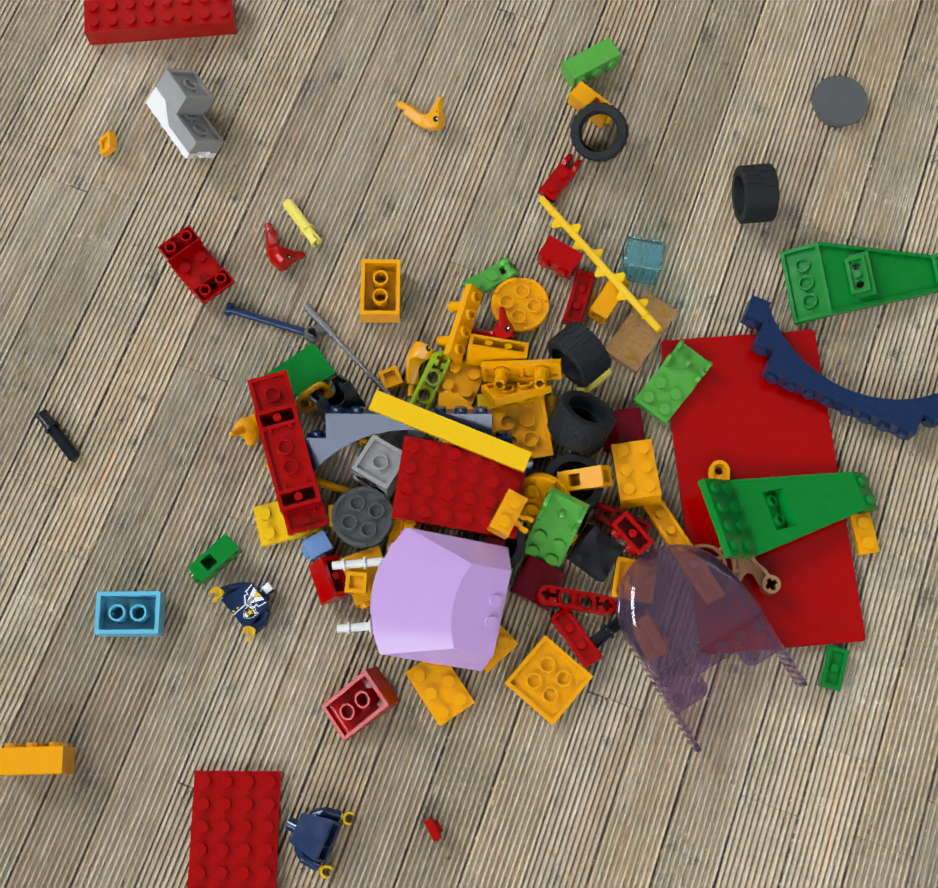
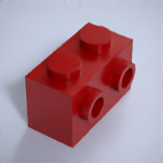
[537,236,583,280]
[609,511,654,557]
[309,555,349,605]

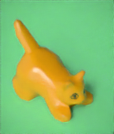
[229,412,260,446]

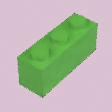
[561,38,621,89]

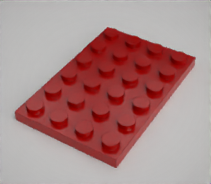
[391,436,526,539]
[187,771,282,888]

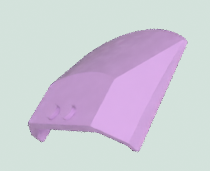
[370,527,511,671]

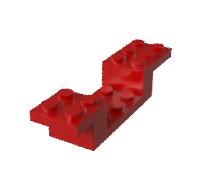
[247,370,329,536]

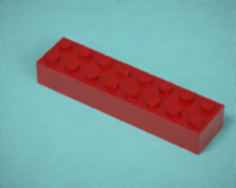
[84,0,237,45]

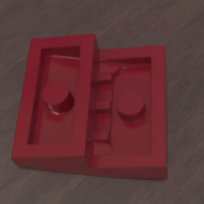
[604,407,646,453]
[509,555,567,611]

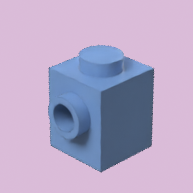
[301,530,335,563]

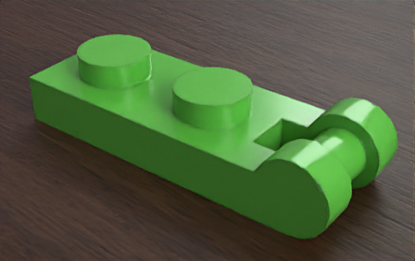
[462,257,518,294]

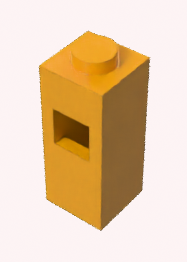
[568,81,615,129]
[588,273,631,326]
[557,465,613,493]

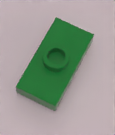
[818,645,849,692]

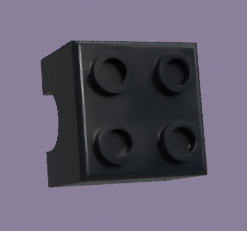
[307,374,366,423]

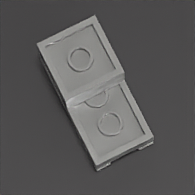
[146,69,224,159]
[351,430,430,500]

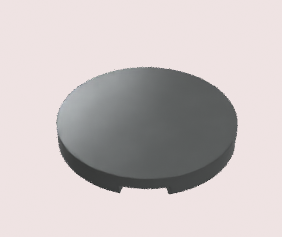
[811,76,868,128]
[331,486,394,548]

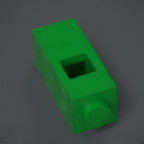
[188,533,242,585]

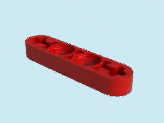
[536,585,616,616]

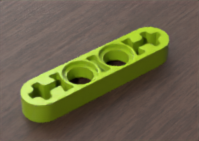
[409,351,451,409]

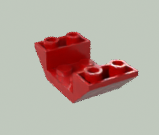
[157,225,236,305]

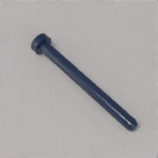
[224,302,306,336]

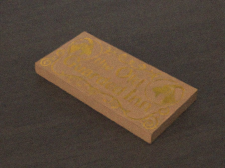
[606,291,679,374]

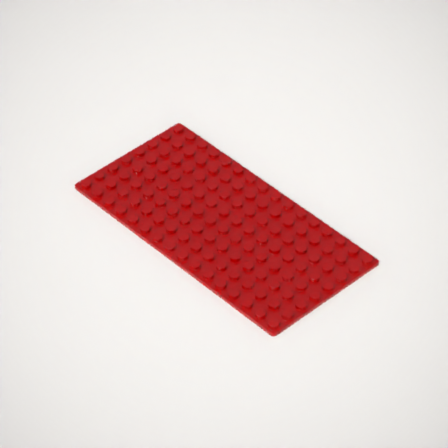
[660,330,866,655]

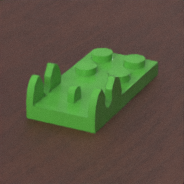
[633,339,714,426]
[525,487,590,569]

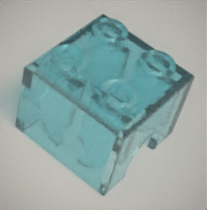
[619,235,666,285]

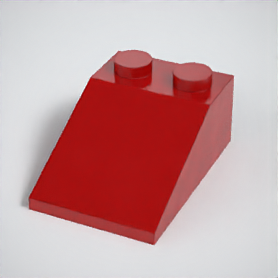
[321,666,400,741]

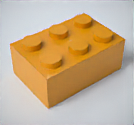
[360,259,401,323]
[611,439,662,509]
[0,742,76,776]

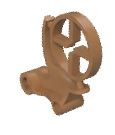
[681,543,781,596]

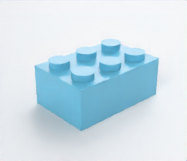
[94,591,166,637]

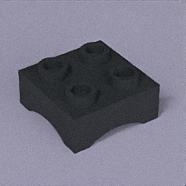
[567,524,624,582]

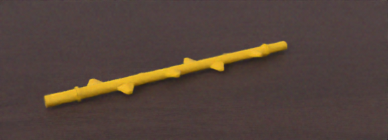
[538,196,663,333]

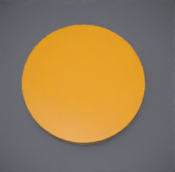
[491,277,549,333]
[521,473,571,528]

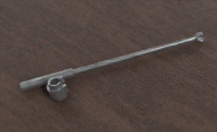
[303,304,393,396]

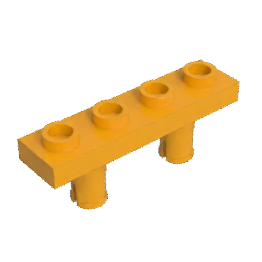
[436,284,483,363]
[481,359,563,390]

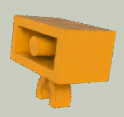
[487,489,534,540]

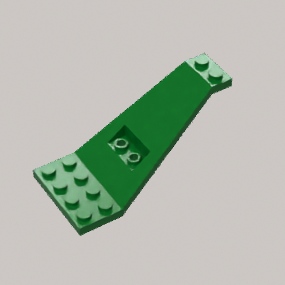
[780,242,938,326]
[698,472,878,559]

